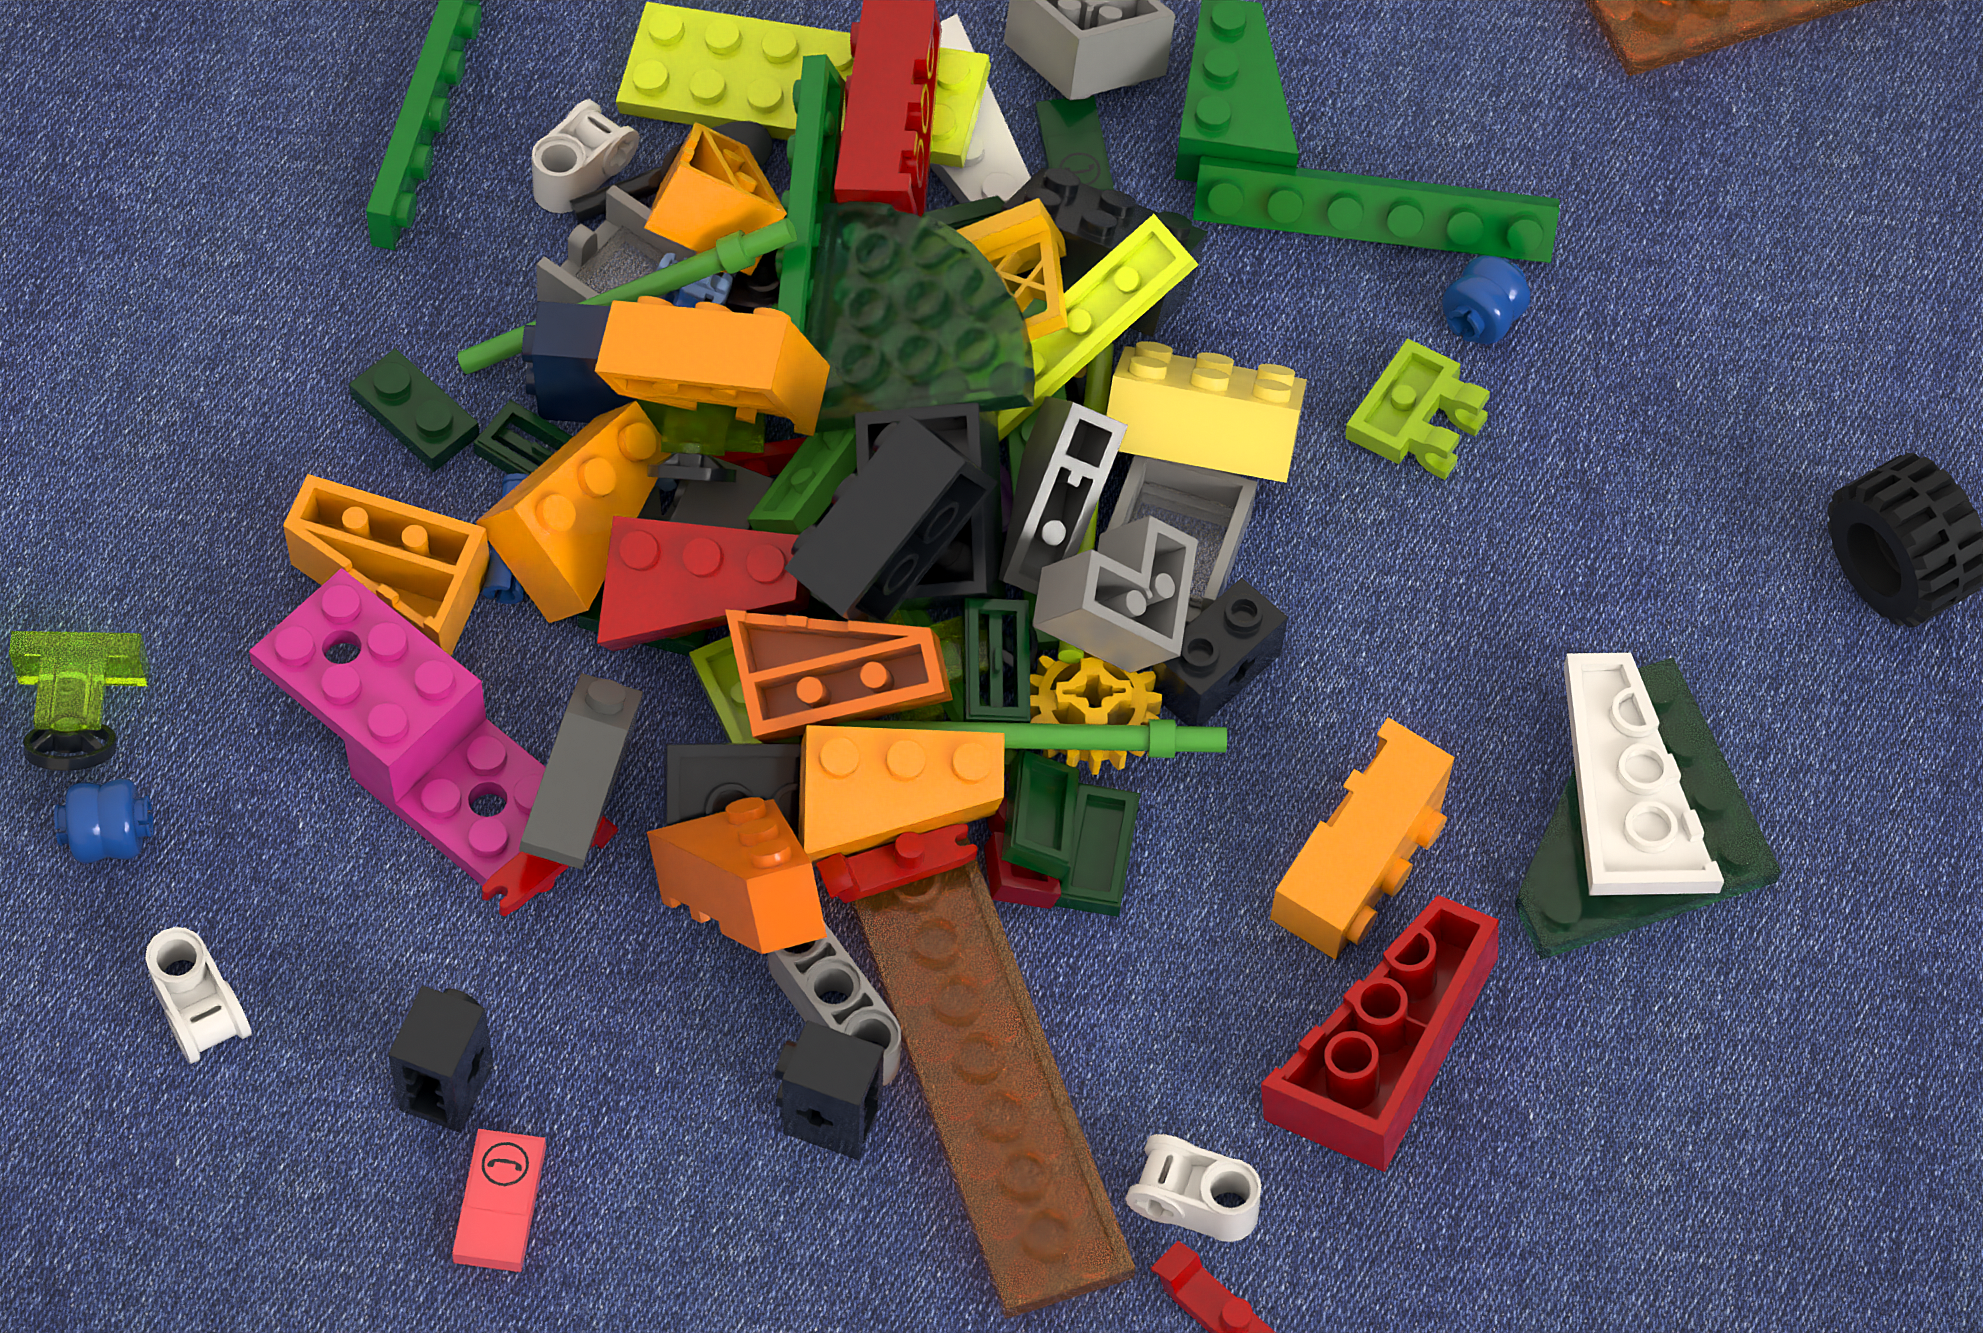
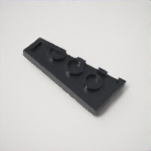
[664,743,801,841]

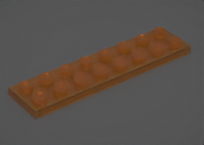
[845,837,1136,1319]

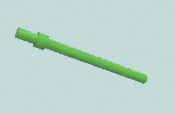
[458,218,797,375]
[837,719,1227,758]

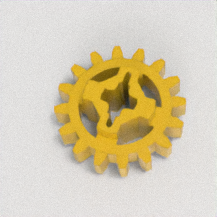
[1030,649,1162,775]

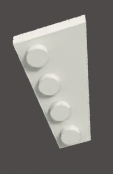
[930,14,1031,204]
[1564,653,1724,895]

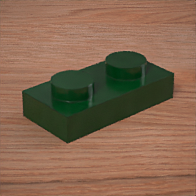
[349,348,480,472]

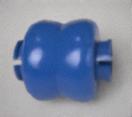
[1442,255,1531,345]
[54,778,154,863]

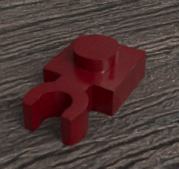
[984,797,1061,909]

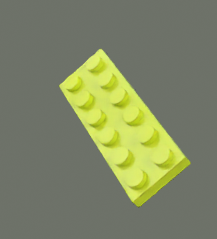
[616,2,991,168]

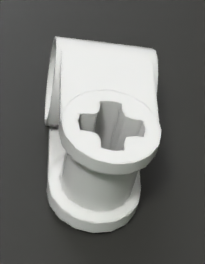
[532,99,640,213]
[145,927,252,1064]
[1125,1134,1261,1242]

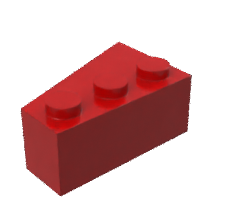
[597,516,811,652]

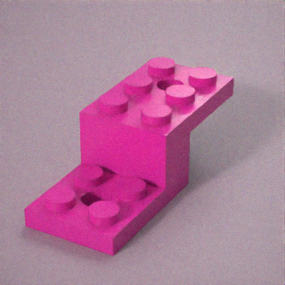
[249,568,546,886]

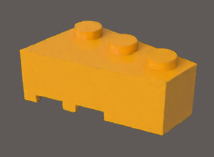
[644,122,787,276]
[595,296,830,436]
[475,400,672,624]
[283,474,490,656]
[1270,717,1455,960]
[799,725,1004,867]

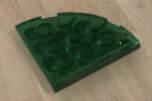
[806,201,1035,433]

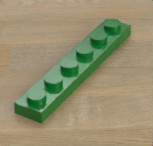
[366,0,482,250]
[771,54,846,420]
[1193,156,1560,263]

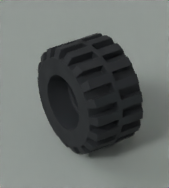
[1827,453,1983,628]

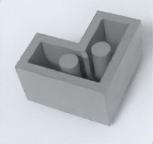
[1004,0,1176,100]
[1032,515,1198,673]

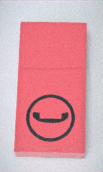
[452,1129,546,1272]

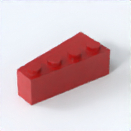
[834,0,942,245]
[1261,895,1499,1172]

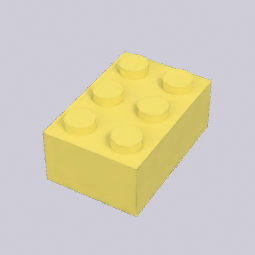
[1106,341,1307,483]

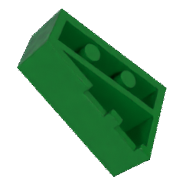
[1174,0,1299,182]

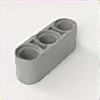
[768,922,901,1086]

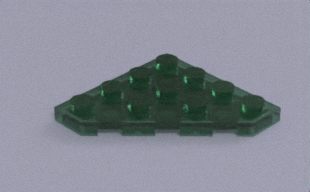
[1514,657,1781,960]

